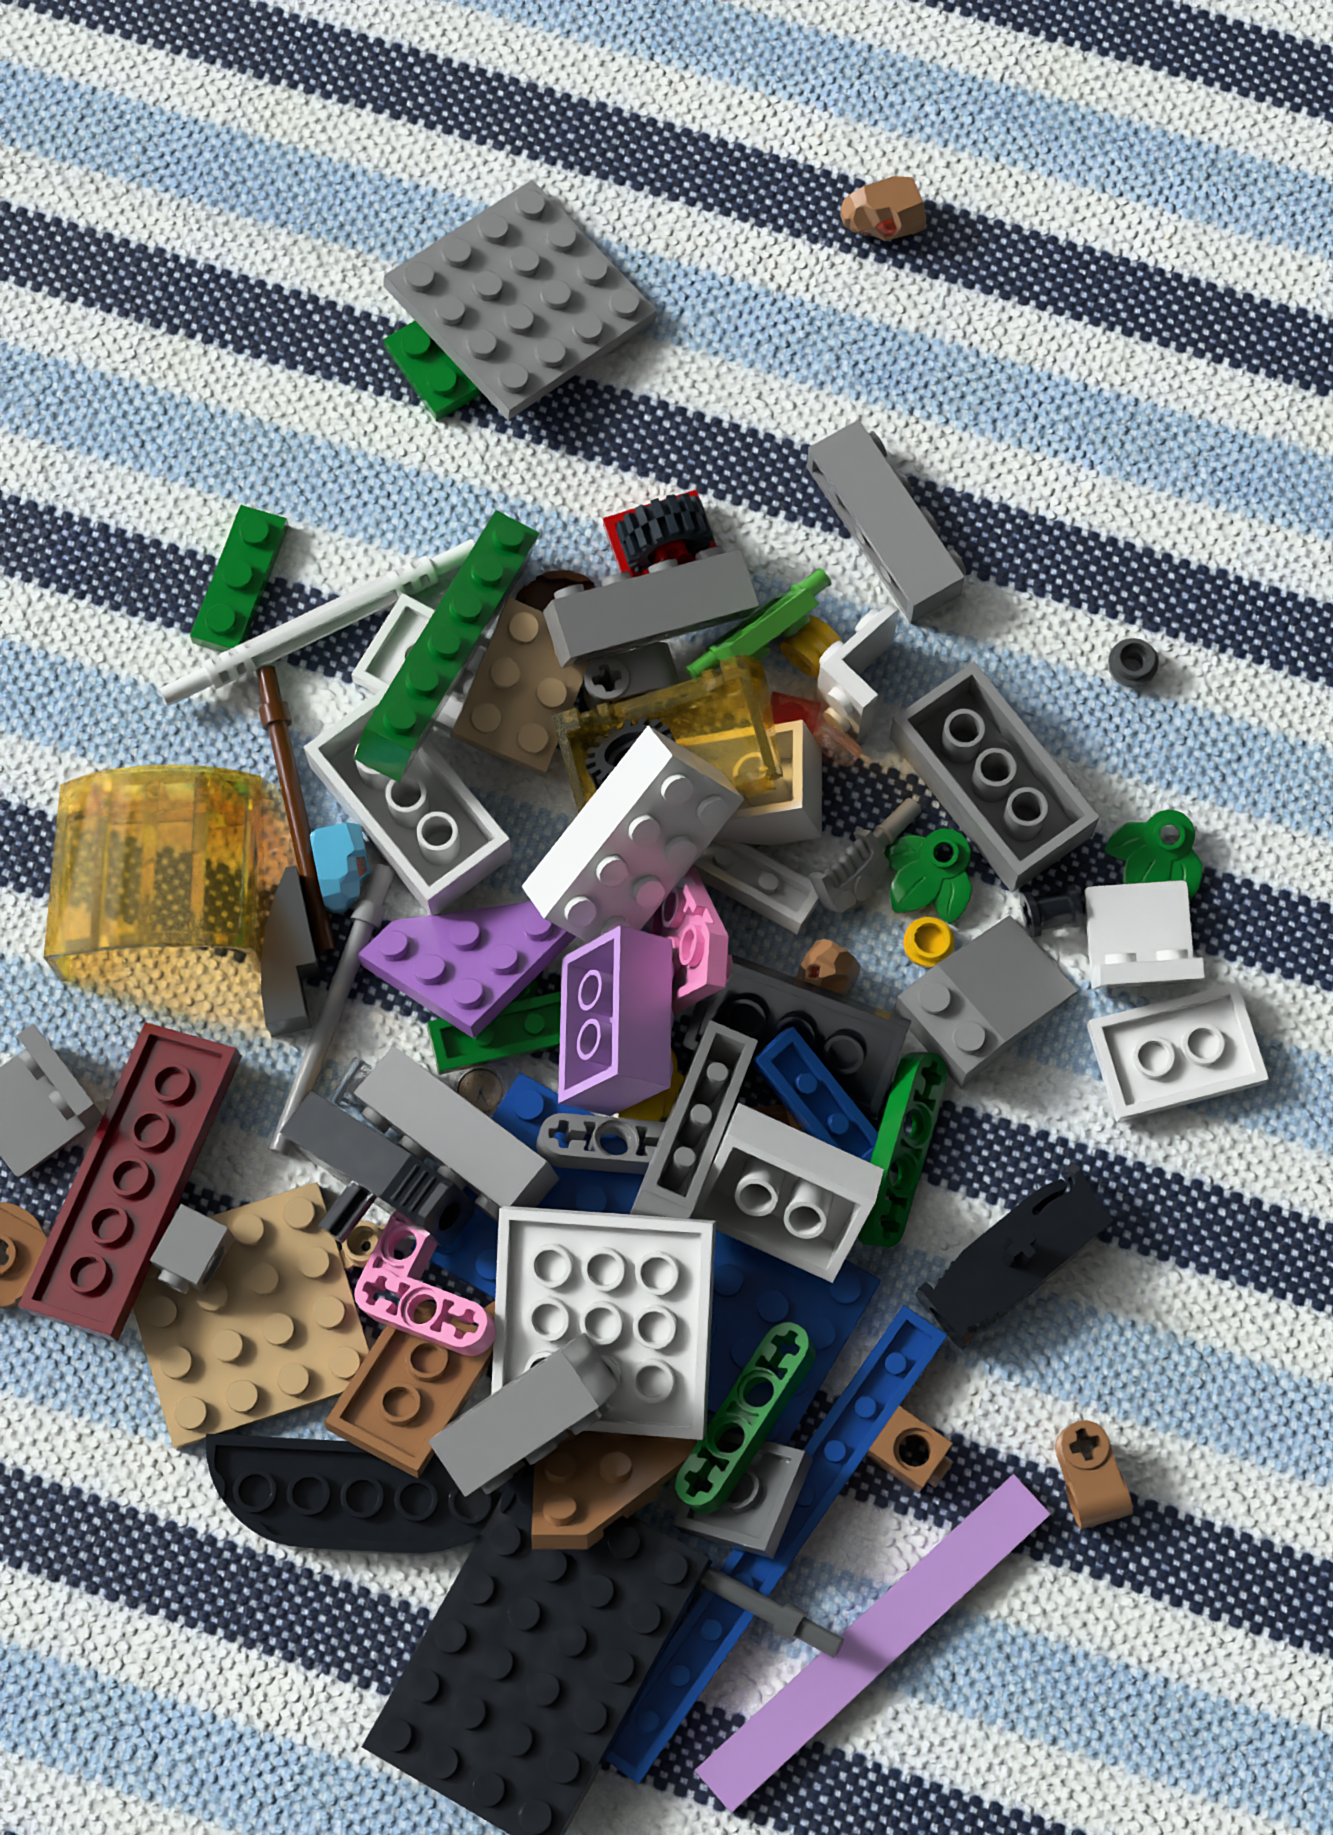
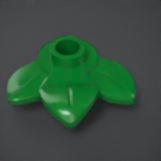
[1105,810,1202,901]
[884,828,973,924]

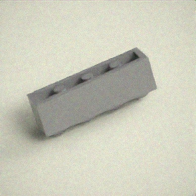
[807,419,966,624]
[543,546,760,669]
[630,1020,758,1219]
[353,1045,560,1223]

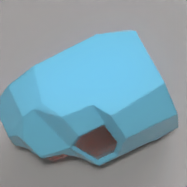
[310,822,371,913]

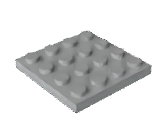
[383,179,657,420]

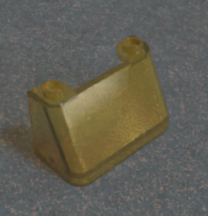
[552,654,783,814]

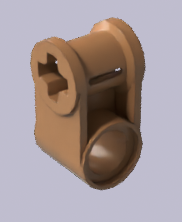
[1055,1420,1133,1530]

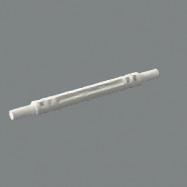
[159,539,475,707]

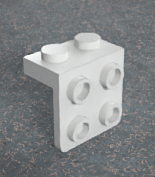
[815,603,899,743]

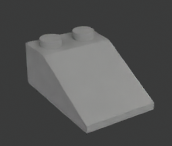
[893,915,1078,1089]

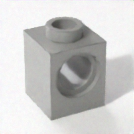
[150,1204,235,1294]

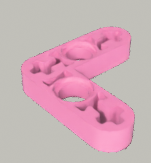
[355,1215,496,1356]

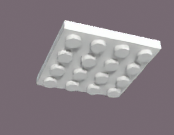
[491,1206,716,1440]

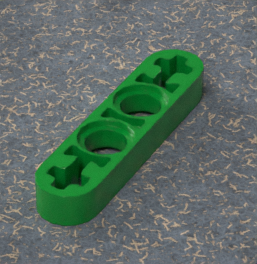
[857,1052,947,1248]
[676,1322,816,1514]

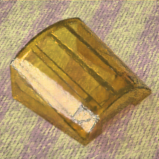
[43,765,265,981]

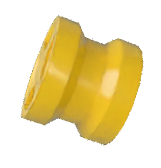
[780,614,843,678]

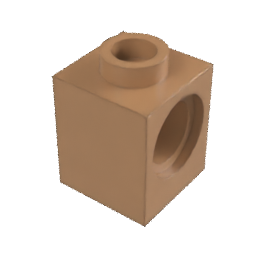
[866,1406,954,1494]

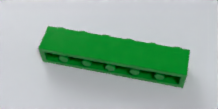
[354,510,540,783]

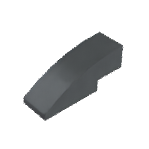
[261,865,322,1037]

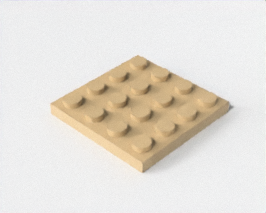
[133,1182,370,1450]

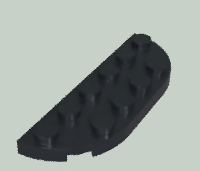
[206,1434,526,1556]

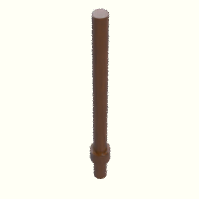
[255,666,336,955]

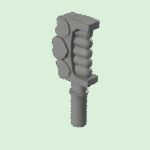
[809,798,921,913]

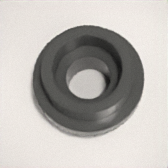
[1108,638,1159,688]

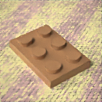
[324,1300,494,1479]

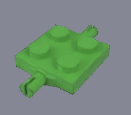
[685,568,832,684]

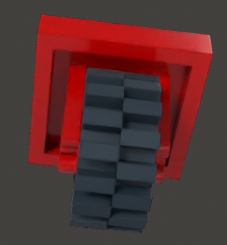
[603,489,717,578]

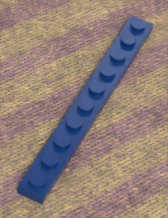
[605,1305,948,1785]

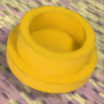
[903,917,955,968]

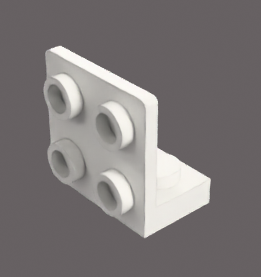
[1084,880,1205,990]

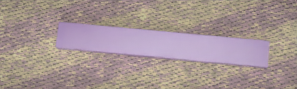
[694,1474,1050,1813]

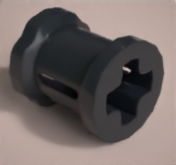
[1020,882,1083,938]

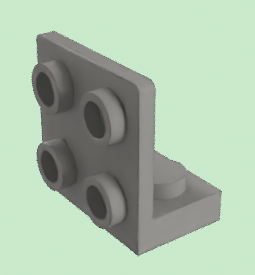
[0,1023,103,1178]

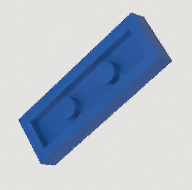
[750,1027,878,1163]

